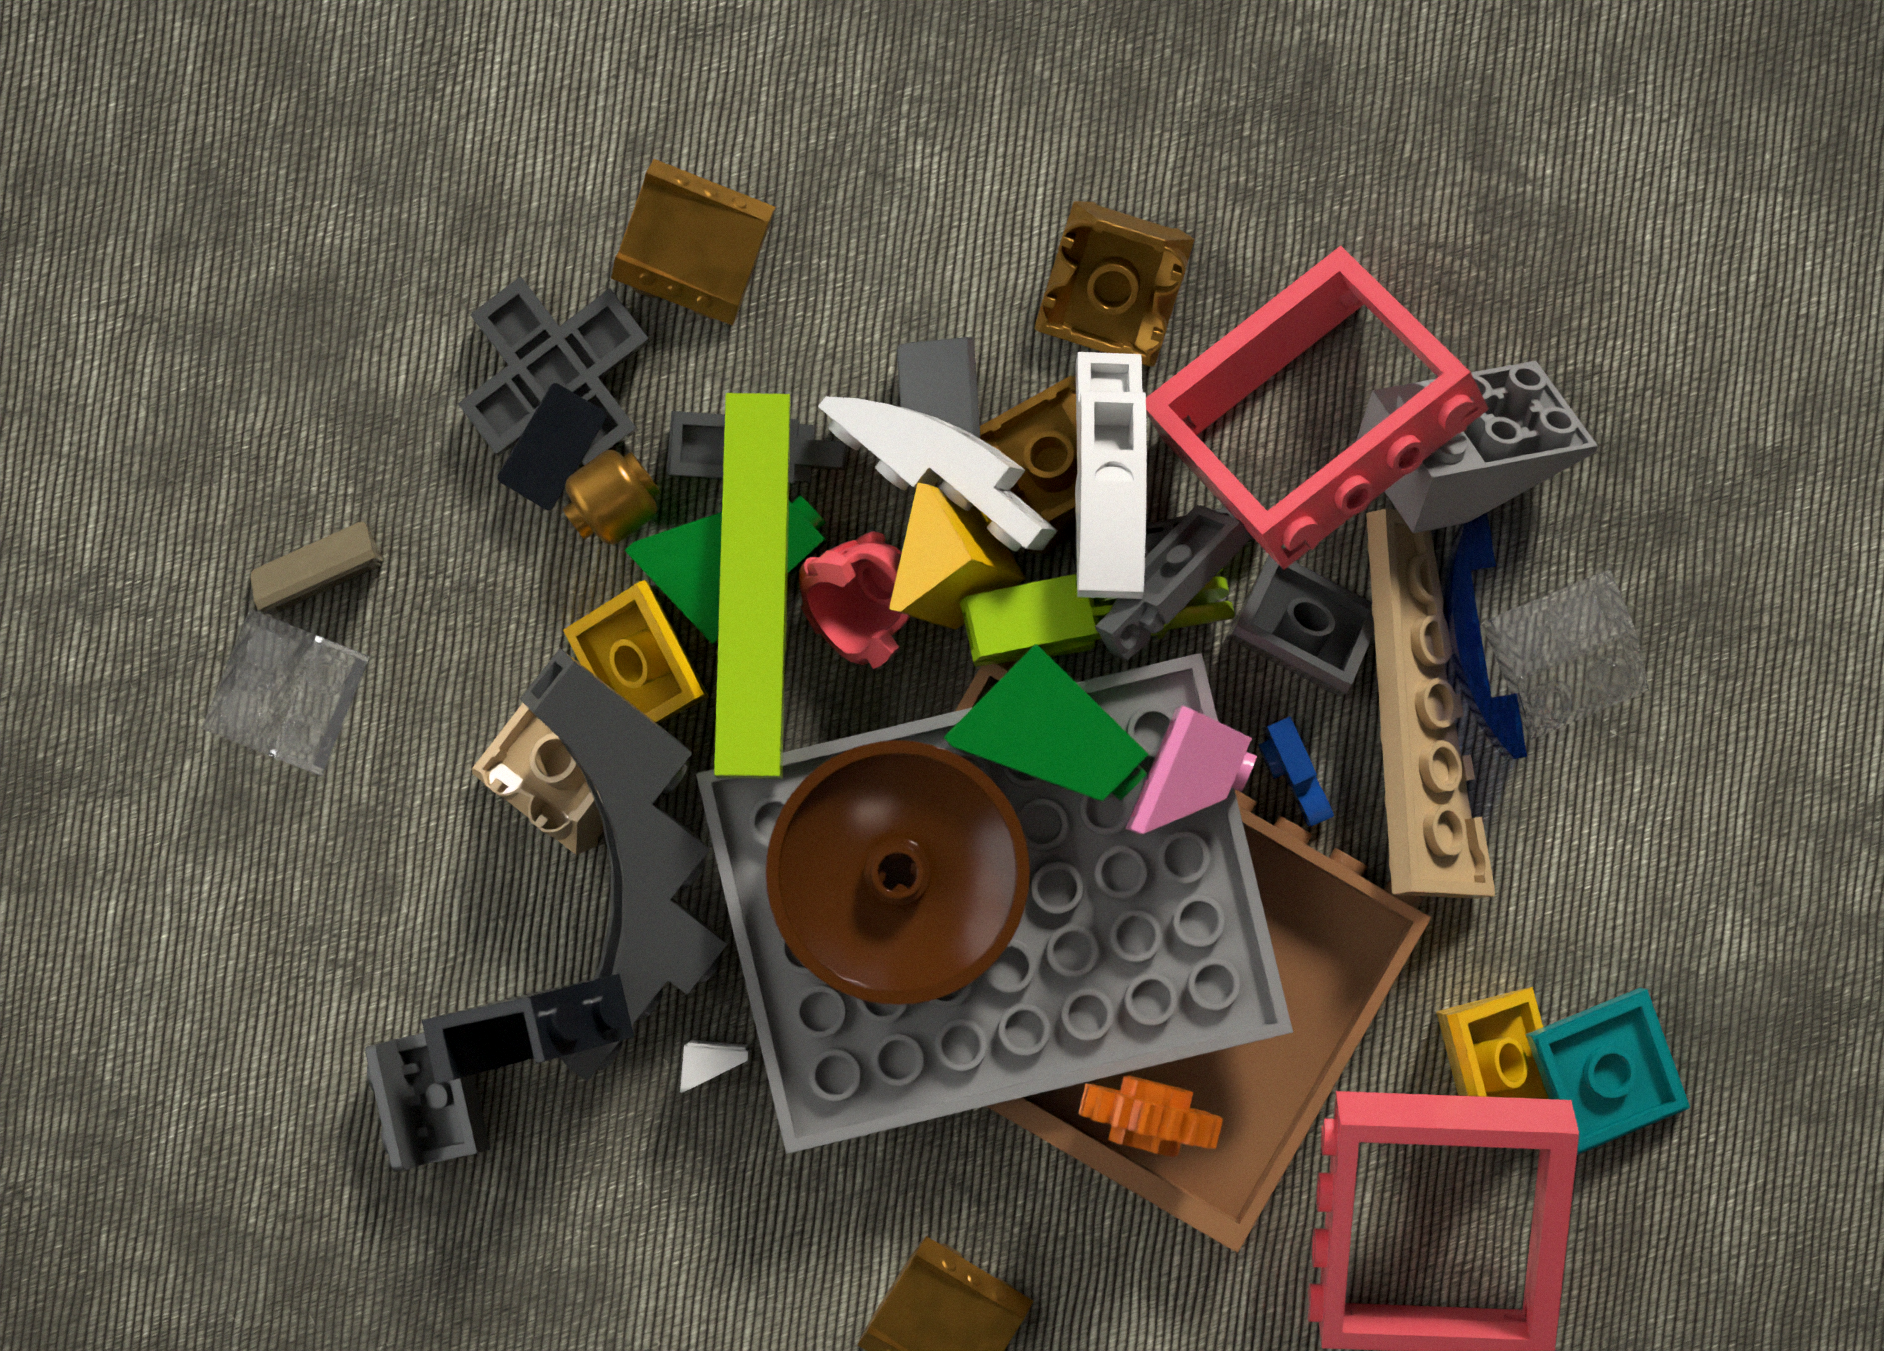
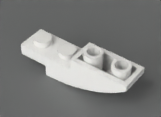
[1075,352,1147,599]
[818,396,1058,552]

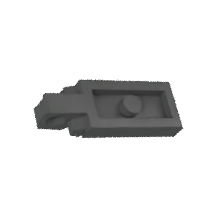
[667,411,847,485]
[1095,505,1252,661]

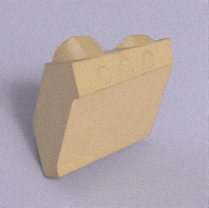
[472,703,604,855]

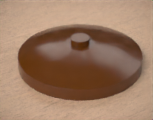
[766,740,1030,1005]

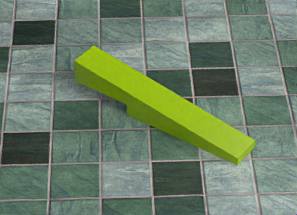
[714,393,791,779]

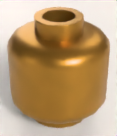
[562,450,661,545]

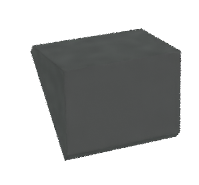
[1226,555,1374,696]

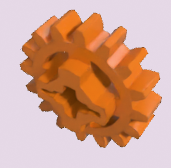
[1078,1075,1224,1157]

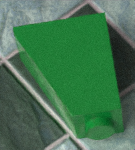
[624,495,826,647]
[943,644,1149,802]

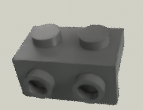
[365,1033,490,1172]

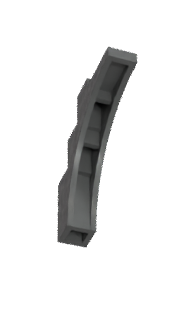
[520,648,727,1082]

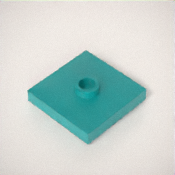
[1525,987,1690,1155]

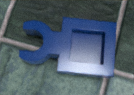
[1258,716,1334,827]

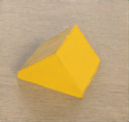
[889,483,1026,630]
[563,580,709,724]
[1436,987,1549,1099]

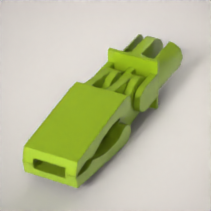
[960,568,1235,667]

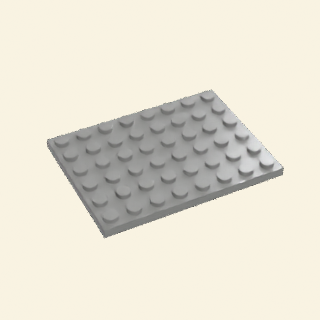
[696,653,1293,1154]

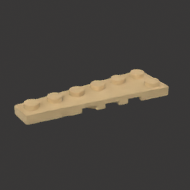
[1366,508,1495,899]

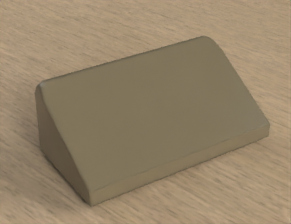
[250,522,384,615]

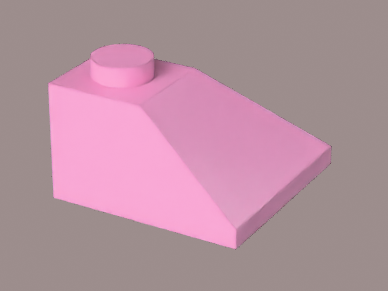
[1125,706,1257,834]

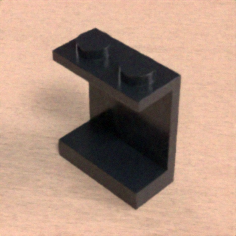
[421,974,634,1084]

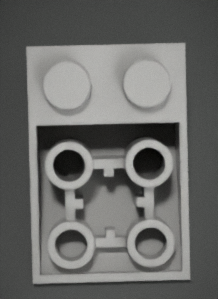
[1355,361,1598,533]

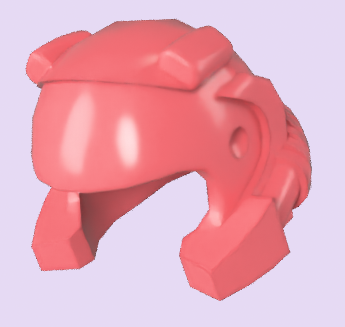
[799,531,911,669]

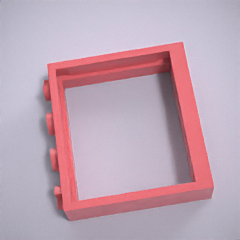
[1146,246,1489,570]
[1308,1091,1579,1351]

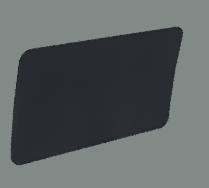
[497,383,607,510]

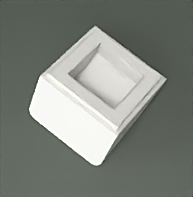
[680,1040,751,1093]

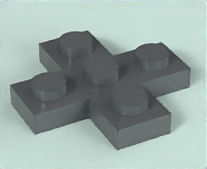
[458,276,650,465]

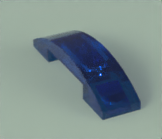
[1445,512,1527,760]

